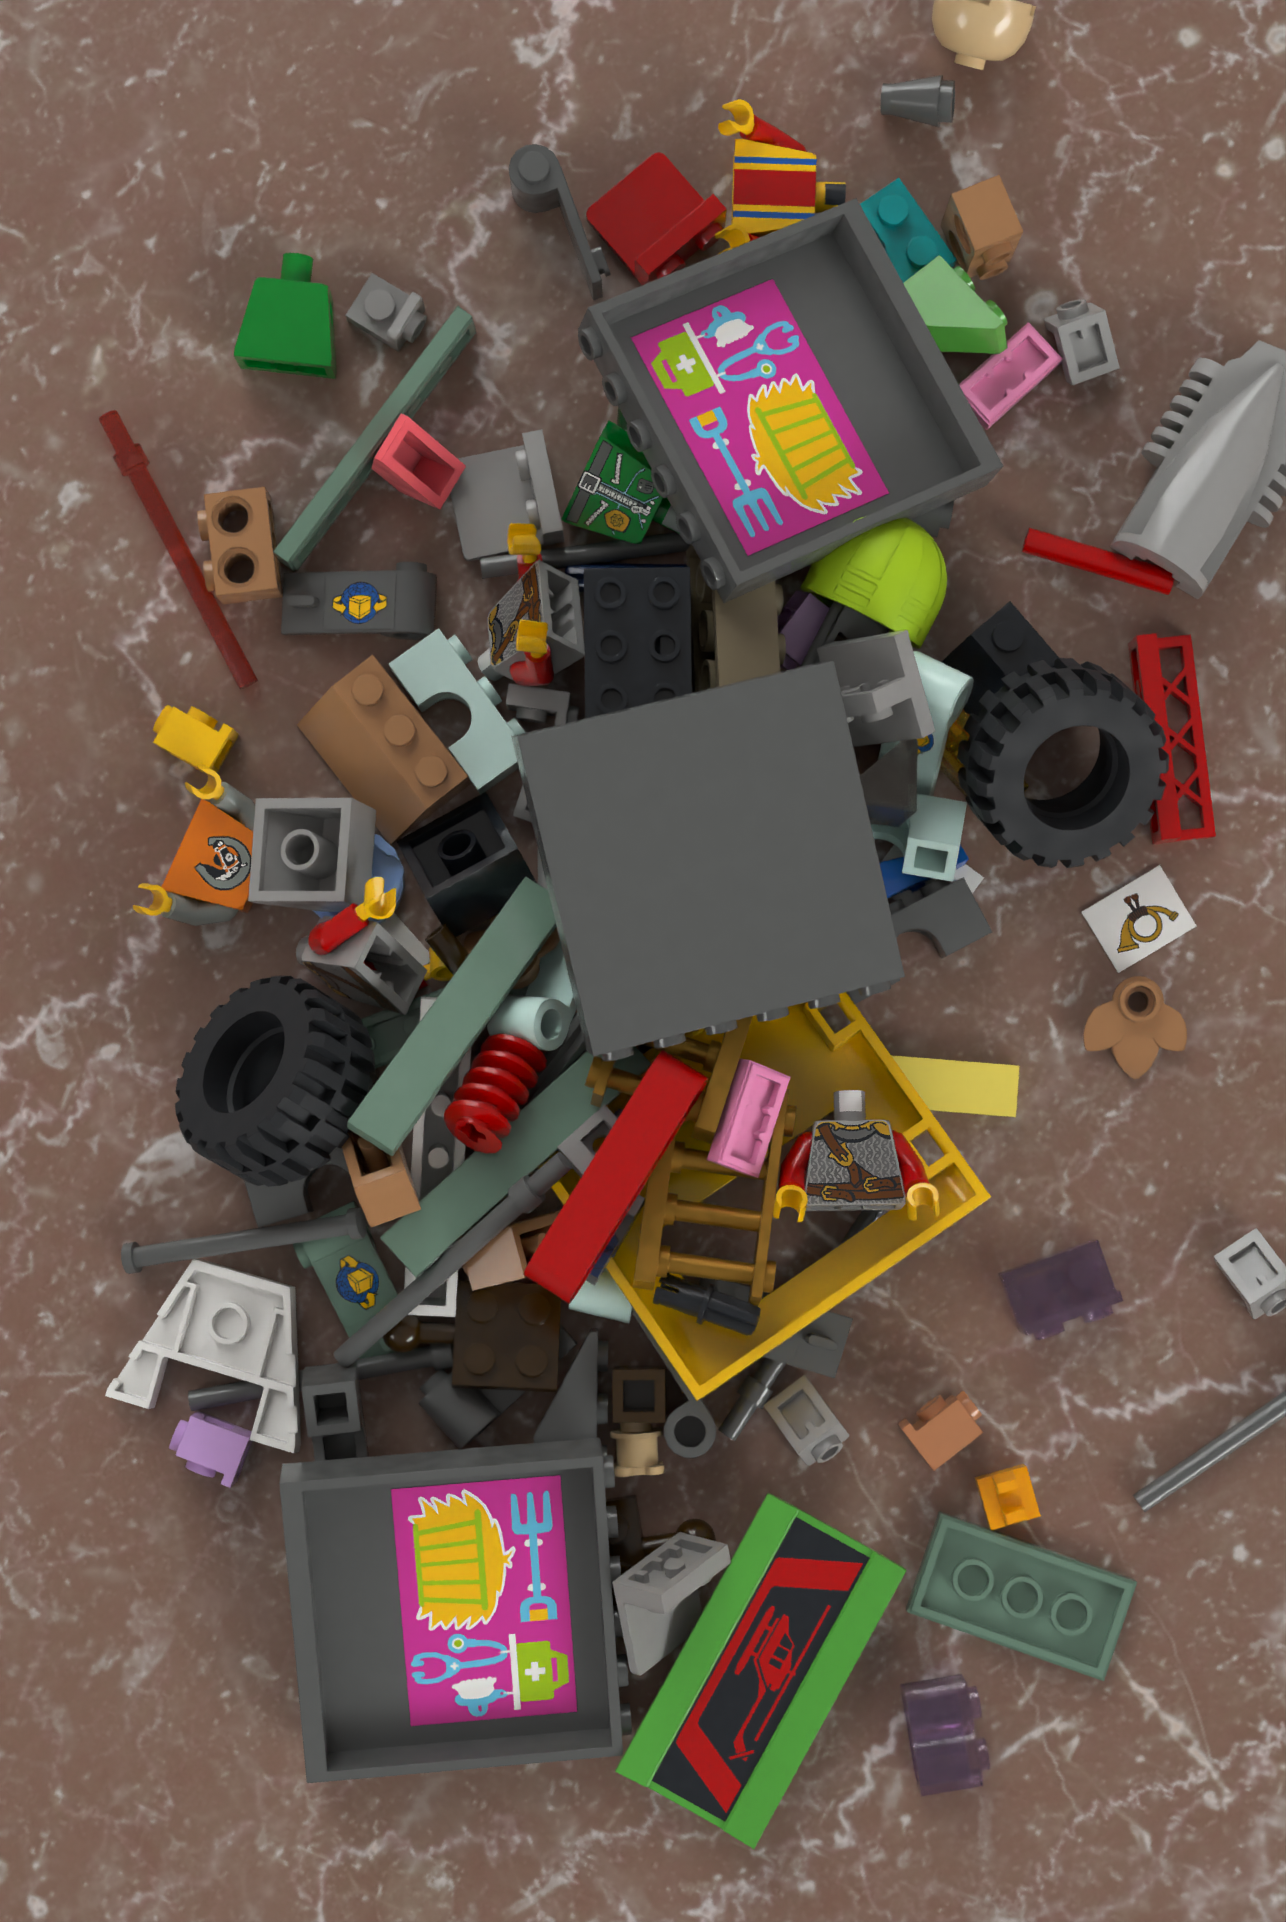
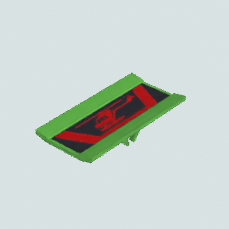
[615,1492,907,1849]

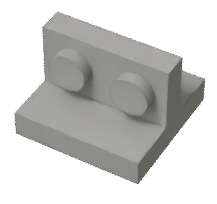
[817,630,935,747]

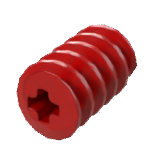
[444,1034,547,1154]

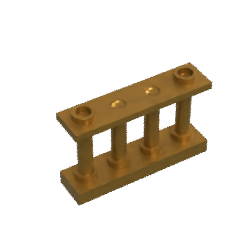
[585,1016,753,1144]
[633,1089,797,1306]

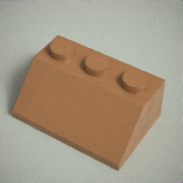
[297,655,472,846]

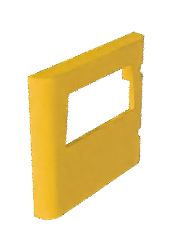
[538,992,991,1401]

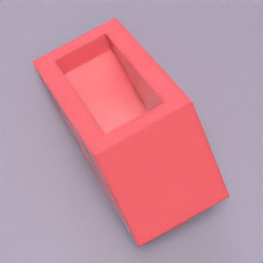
[371,414,466,510]

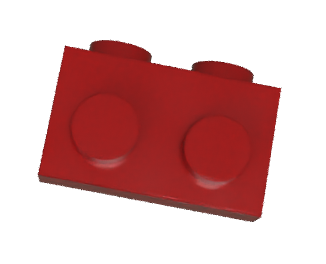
[586,152,727,285]

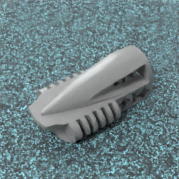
[1110,340,1286,600]

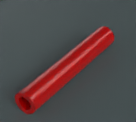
[1021,527,1175,595]

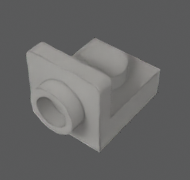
[345,273,427,352]
[1044,299,1120,385]
[506,684,579,726]
[1213,1228,1286,1319]
[763,1375,849,1466]

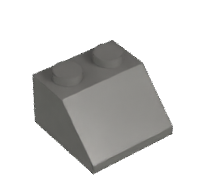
[248,798,376,912]

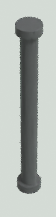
[121,1207,367,1274]

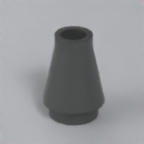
[881,75,955,127]

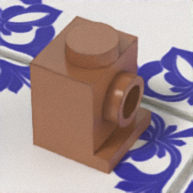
[898,1391,983,1471]

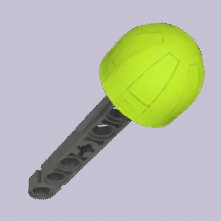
[800,517,947,667]

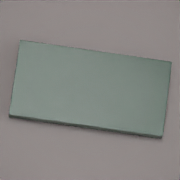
[906,1511,1137,1681]

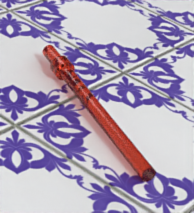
[99,410,258,689]

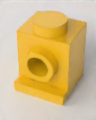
[153,705,239,774]

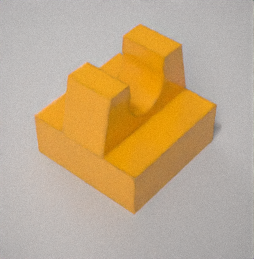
[974,1464,1041,1530]

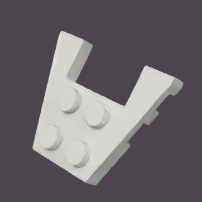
[105,1259,301,1453]

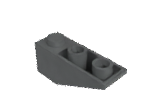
[534,1328,608,1456]

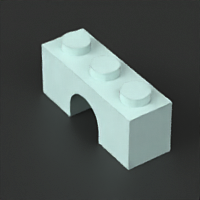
[389,628,526,795]
[862,785,967,882]

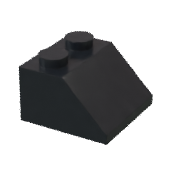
[941,601,1059,723]
[397,792,537,937]

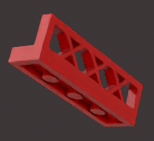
[1128,633,1216,845]

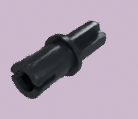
[653,1273,761,1336]

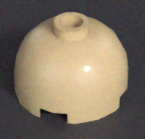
[932,0,1036,70]

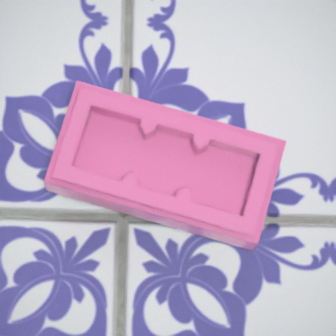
[959,322,1063,430]
[707,1058,790,1178]

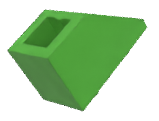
[903,255,1008,354]

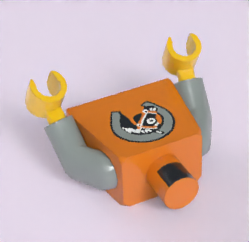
[133,764,255,926]

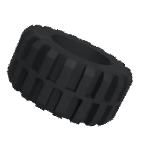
[957,658,1169,868]
[175,975,375,1187]

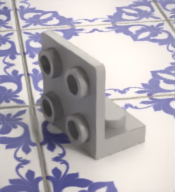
[451,429,565,561]
[612,1532,731,1675]

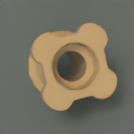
[610,1423,664,1477]

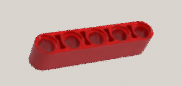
[523,1050,709,1304]

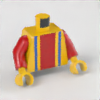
[715,99,846,254]

